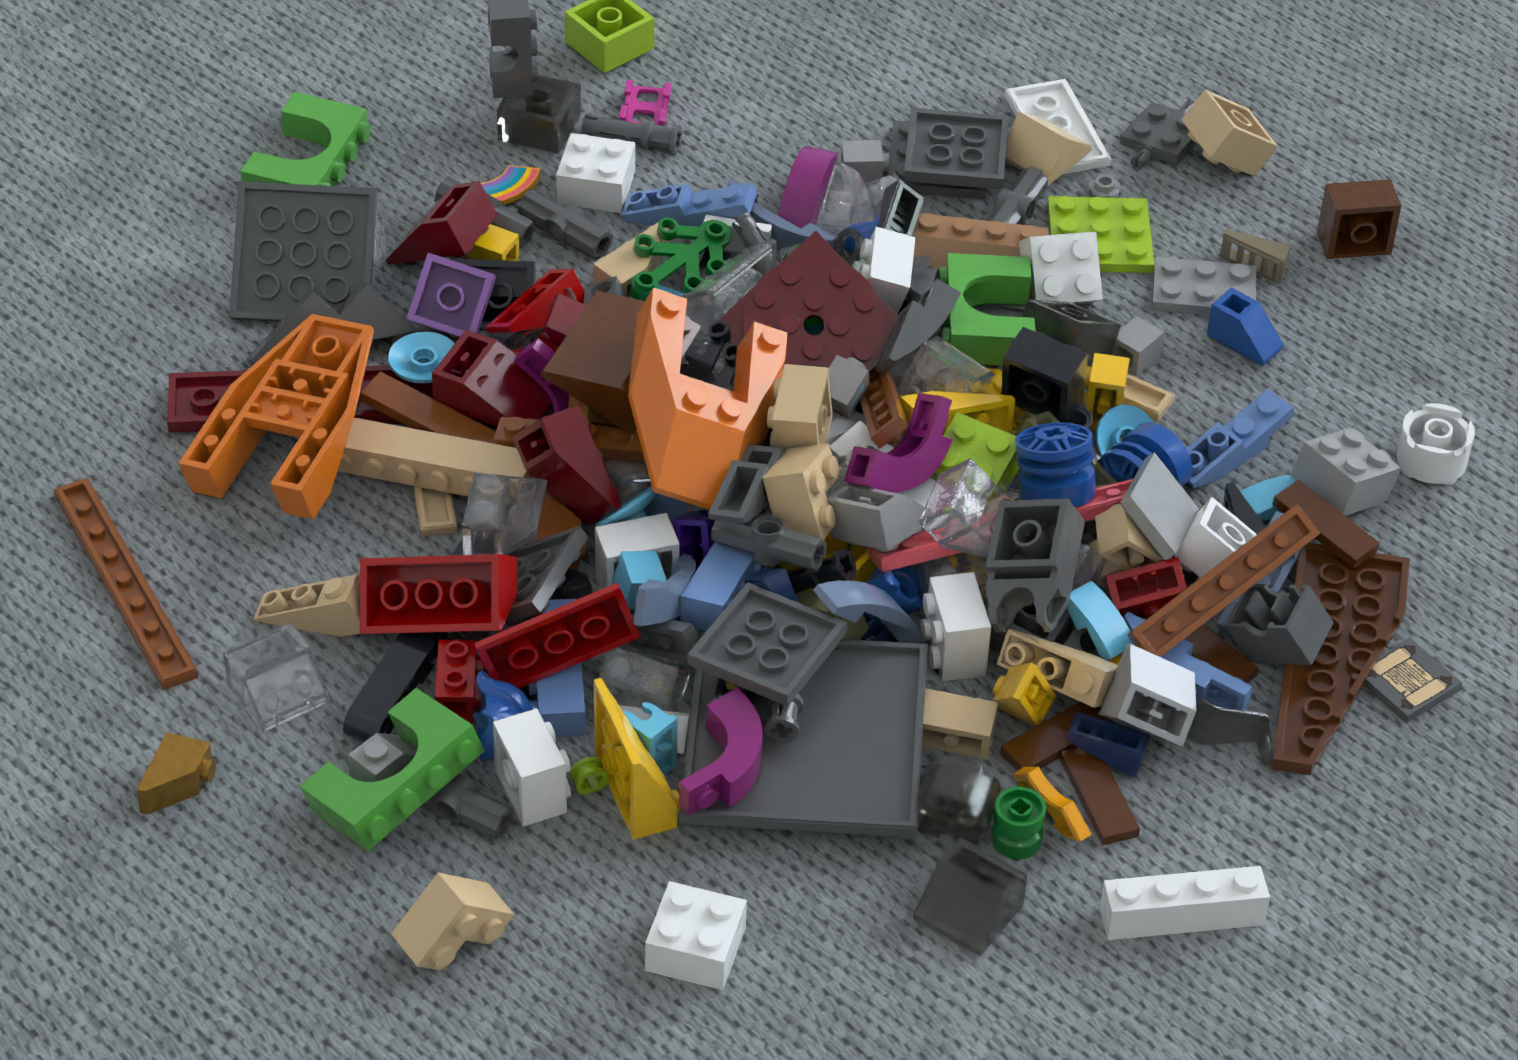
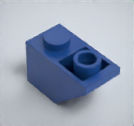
[1207,287,1283,366]

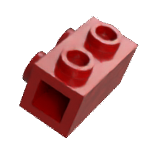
[435,639,485,723]

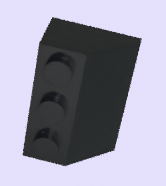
[449,259,536,330]

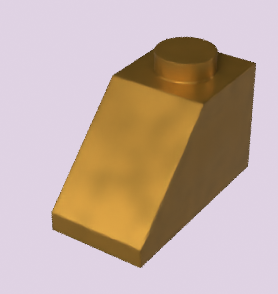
[137,732,216,815]

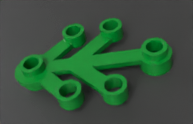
[630,217,732,301]

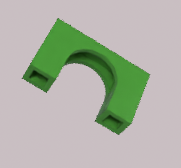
[240,92,371,186]
[939,253,1035,366]
[299,688,485,852]

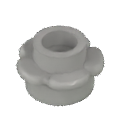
[1088,175,1121,198]

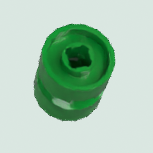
[991,787,1046,860]

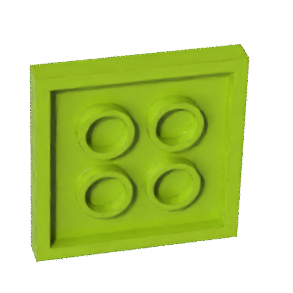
[1047,196,1154,273]

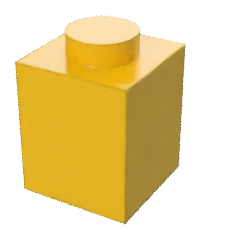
[467,224,519,261]

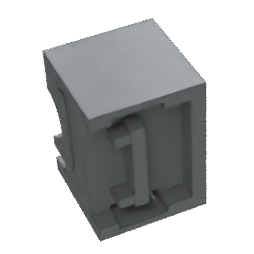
[1225,584,1334,665]

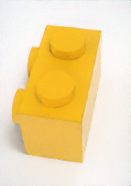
[1083,353,1130,433]

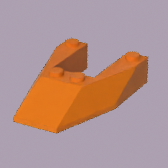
[628,288,787,510]
[178,314,374,520]

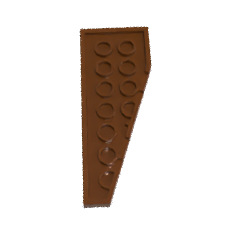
[1272,543,1410,775]

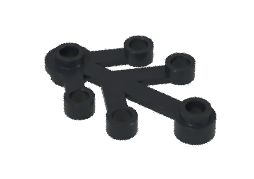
[680,320,739,391]

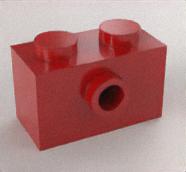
[1106,557,1187,619]

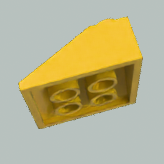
[594,678,680,840]

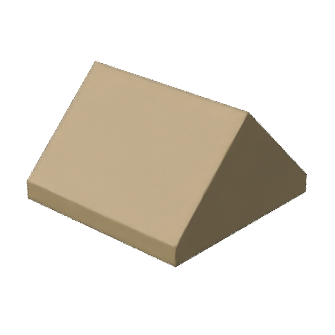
[1005,112,1092,186]

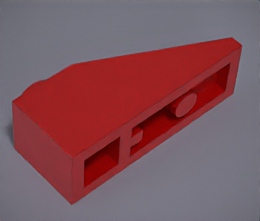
[485,269,585,333]

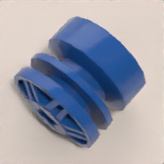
[1015,422,1097,507]
[1098,422,1193,487]

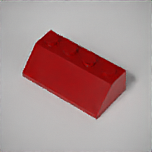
[360,554,517,634]
[474,582,641,689]

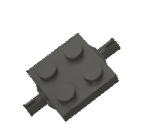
[1120,100,1197,169]

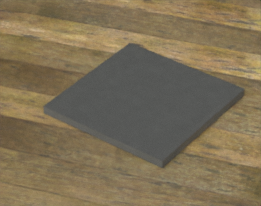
[679,631,928,838]

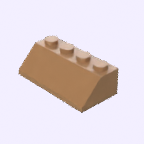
[912,213,1048,269]

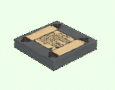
[1364,638,1462,723]

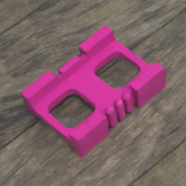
[619,80,672,126]

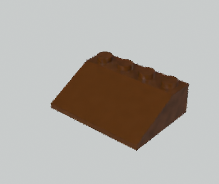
[540,291,702,435]

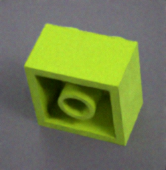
[564,0,654,73]
[931,412,1019,515]

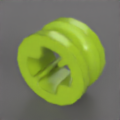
[569,757,609,795]

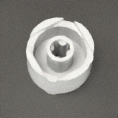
[1396,403,1475,485]

